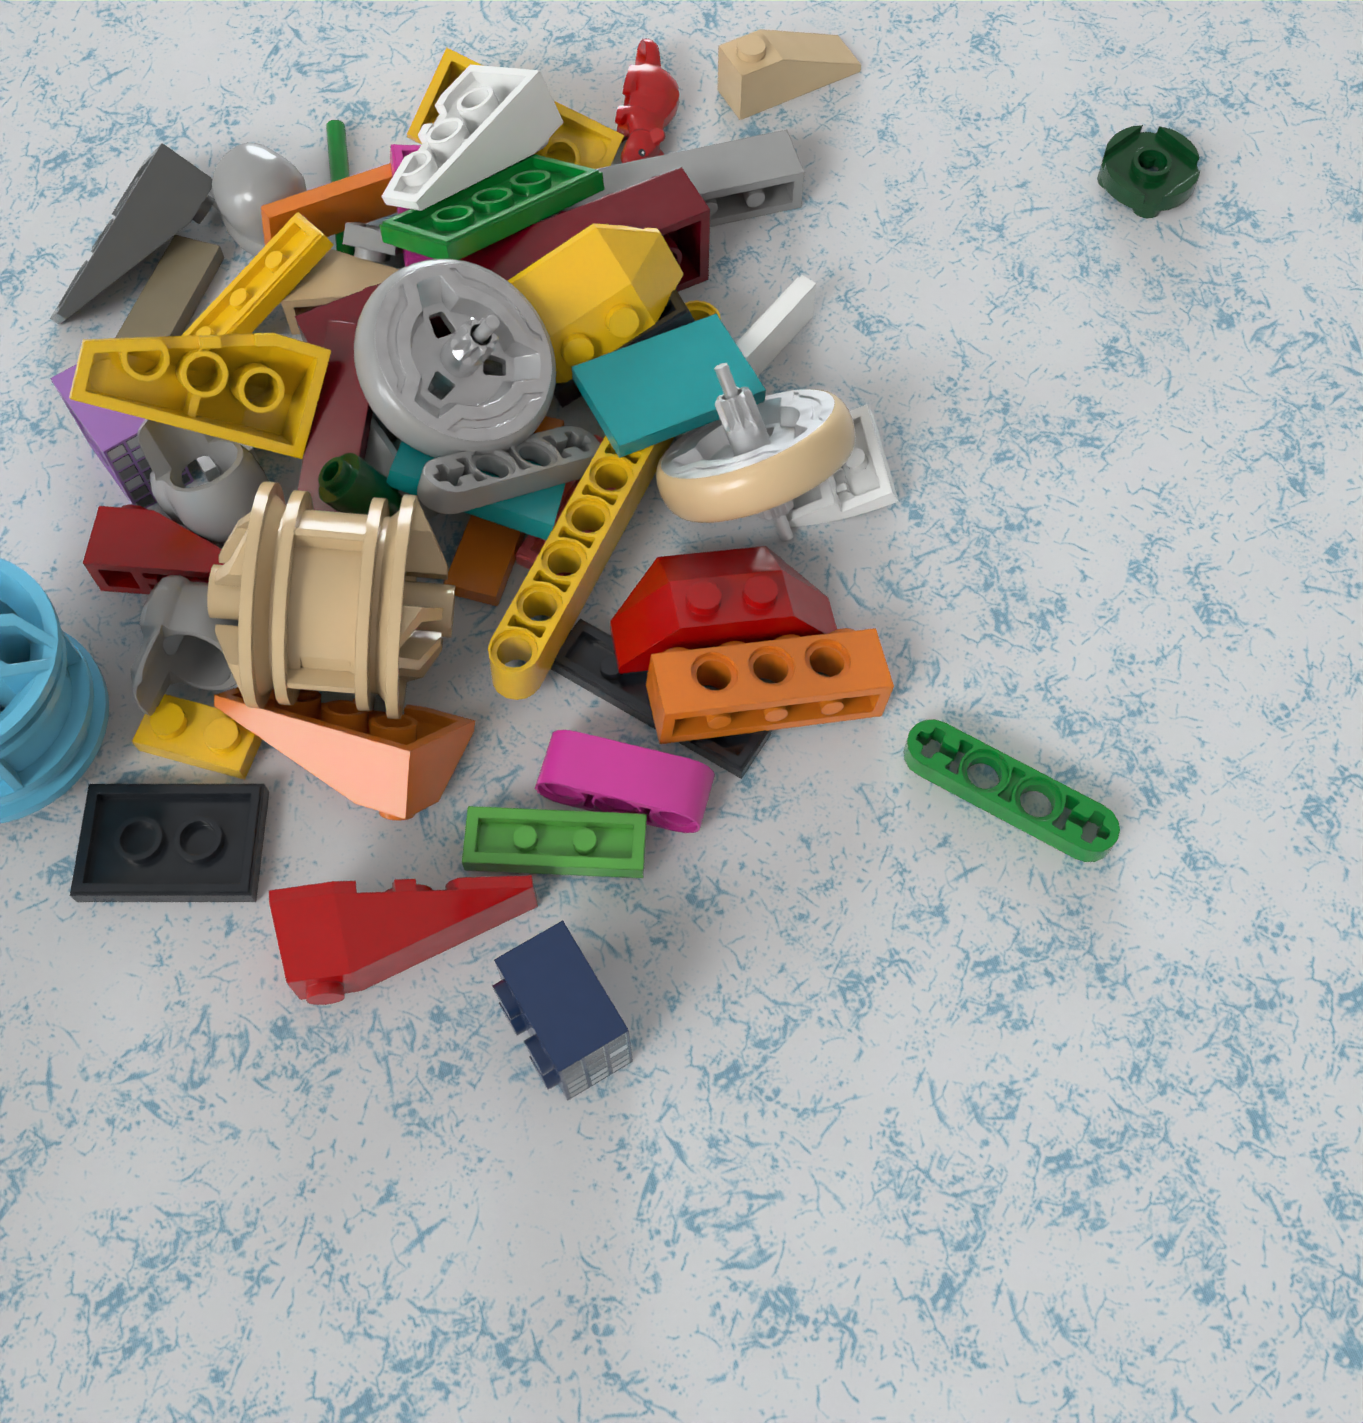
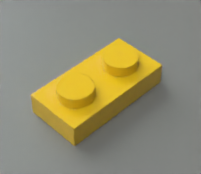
[132,694,262,780]

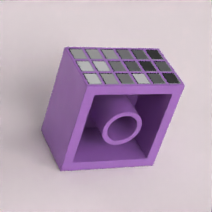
[50,364,194,509]

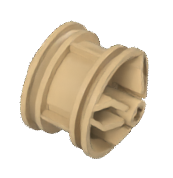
[207,481,455,719]

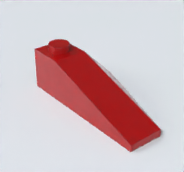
[269,875,538,1005]

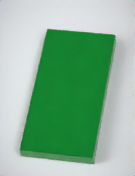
[379,154,605,260]

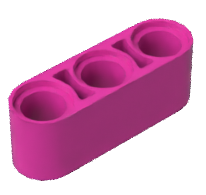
[535,730,715,833]

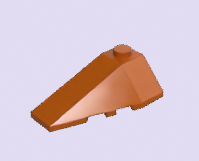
[214,687,475,821]

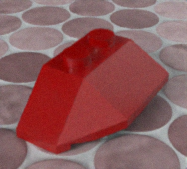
[610,546,837,674]

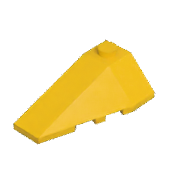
[407,47,624,169]
[69,333,331,459]

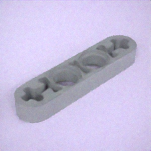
[417,426,600,514]

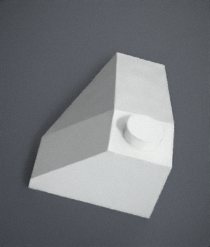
[381,64,563,211]

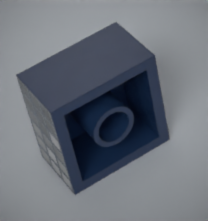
[492,920,633,1101]

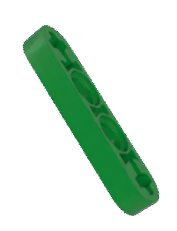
[903,719,1120,862]

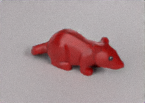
[615,38,680,163]

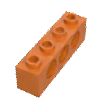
[646,628,894,744]

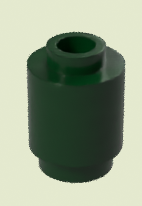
[318,453,403,517]

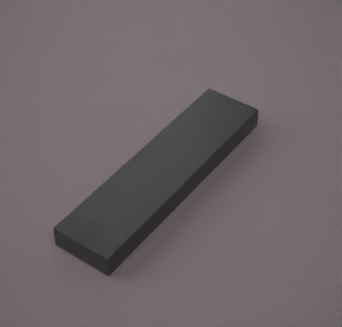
[550,618,772,779]

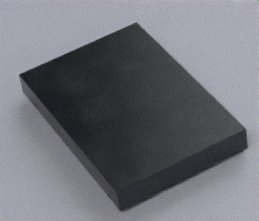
[70,784,269,902]

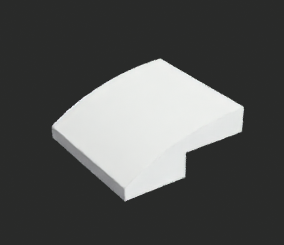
[786,404,899,527]

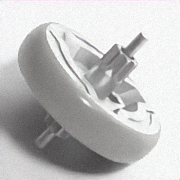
[354,259,556,458]

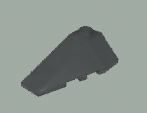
[50,143,215,324]

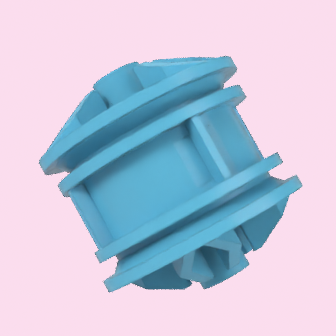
[0,558,109,824]

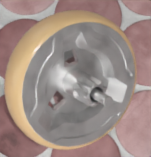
[656,363,855,542]

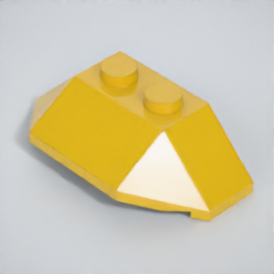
[508,223,683,383]

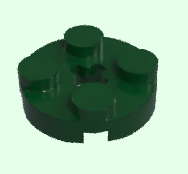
[1097,125,1200,219]

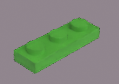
[462,806,647,878]

